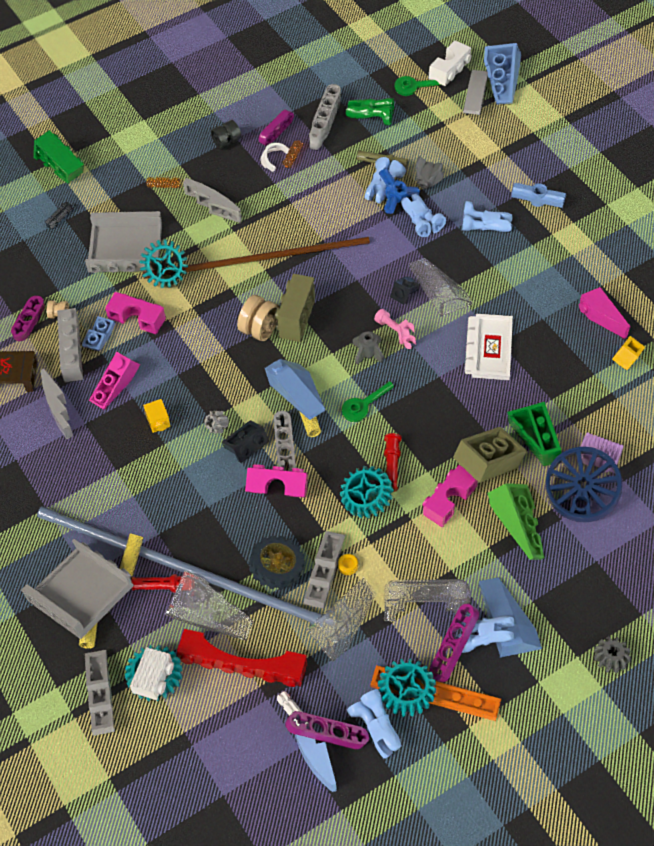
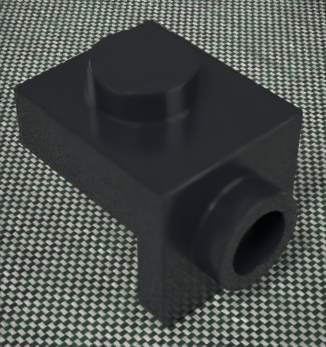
[390,277,420,304]

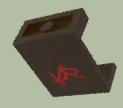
[0,351,38,392]

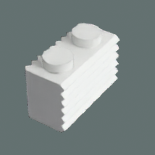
[130,647,174,700]

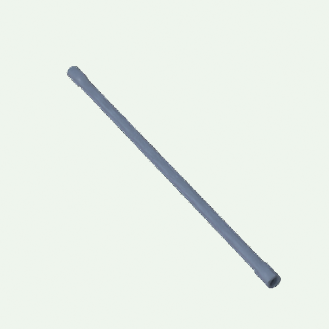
[37,506,333,630]

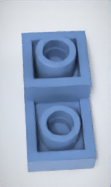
[82,316,116,351]

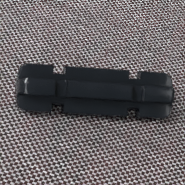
[45,201,72,229]

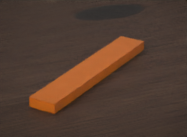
[370,665,501,721]

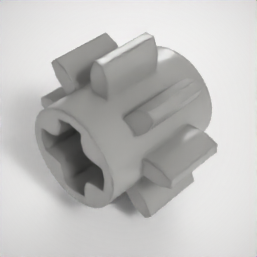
[205,411,229,433]

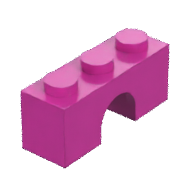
[105,292,166,334]
[245,465,308,498]
[422,465,478,527]

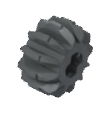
[594,636,631,674]

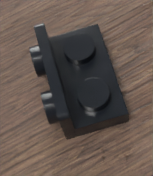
[221,420,269,463]

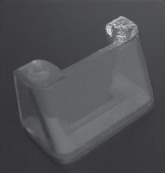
[384,579,470,621]

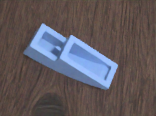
[295,734,337,792]

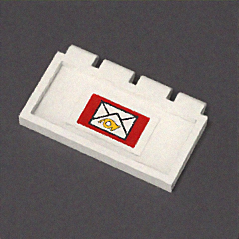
[465,314,513,380]

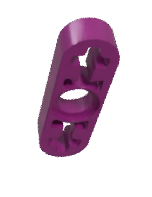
[259,109,294,146]
[11,296,45,341]

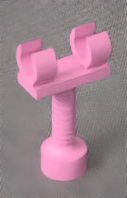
[375,309,416,349]

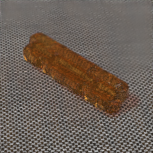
[283,140,303,168]
[146,177,180,188]

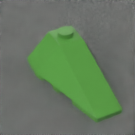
[487,483,544,560]

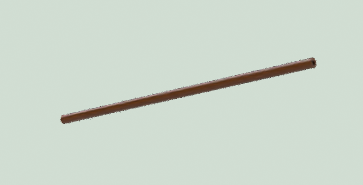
[143,237,370,279]

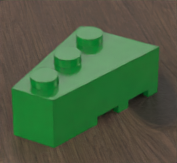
[34,130,84,184]
[507,402,562,466]

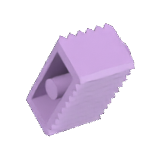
[580,432,624,473]

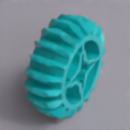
[139,240,188,288]
[340,466,394,519]
[125,644,183,702]
[378,658,436,717]

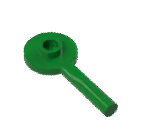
[395,76,442,96]
[342,381,394,423]

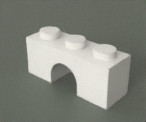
[429,41,472,86]

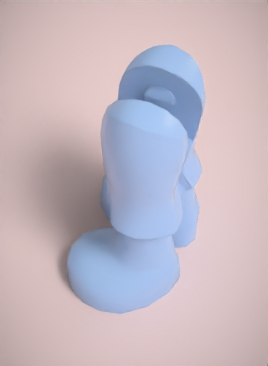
[365,157,406,204]
[401,194,446,237]
[462,201,512,232]
[456,613,514,653]
[347,689,402,759]

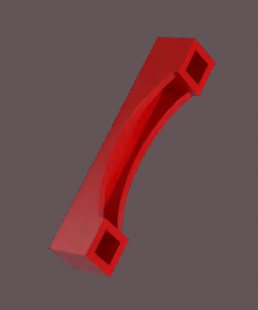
[177,629,307,687]

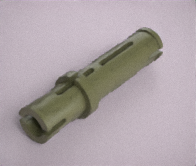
[357,150,408,169]

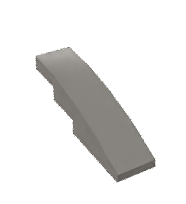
[463,70,488,115]
[183,178,242,223]
[41,368,73,439]
[304,531,345,609]
[85,650,115,736]

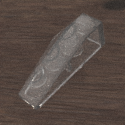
[409,258,473,317]
[165,570,253,640]
[306,578,377,662]

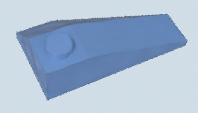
[484,43,521,105]
[265,359,325,420]

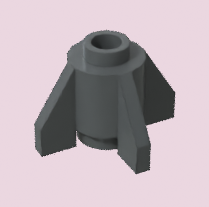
[416,156,444,189]
[353,331,384,365]

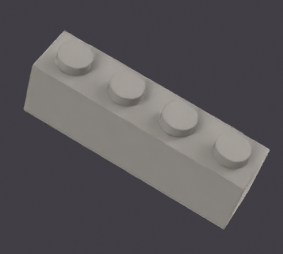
[57,308,83,382]

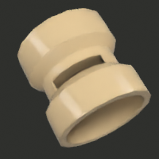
[47,300,69,318]

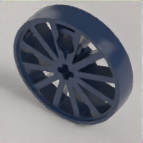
[545,447,622,523]

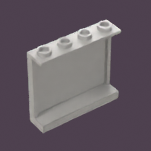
[85,211,162,273]
[21,539,133,639]

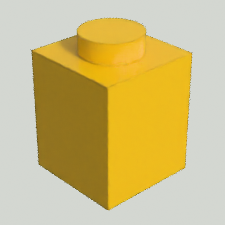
[612,336,645,370]
[143,399,171,433]

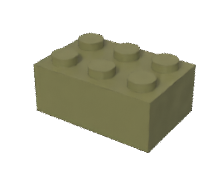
[275,273,315,342]
[453,427,527,483]

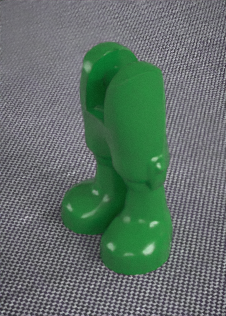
[346,98,394,126]

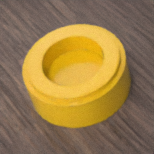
[338,554,358,575]

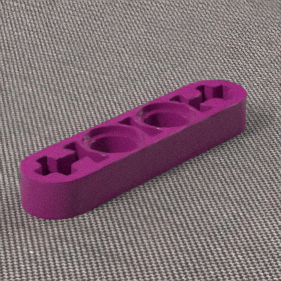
[429,604,479,683]
[285,711,369,749]

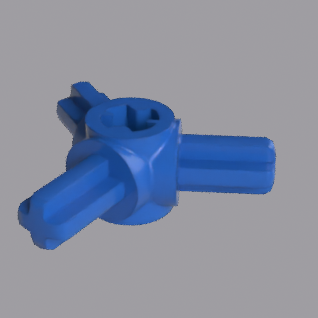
[379,168,420,214]

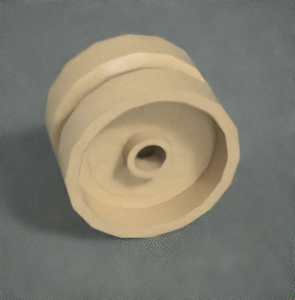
[237,295,280,341]

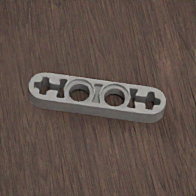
[273,411,296,472]

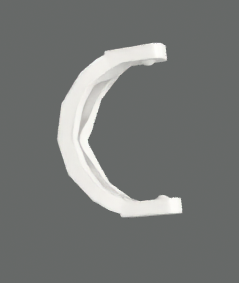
[261,143,290,172]

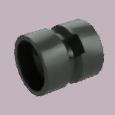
[211,120,242,149]

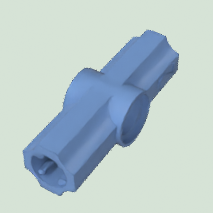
[511,183,566,208]

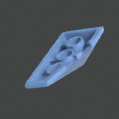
[479,577,542,657]

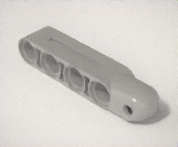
[309,84,341,150]

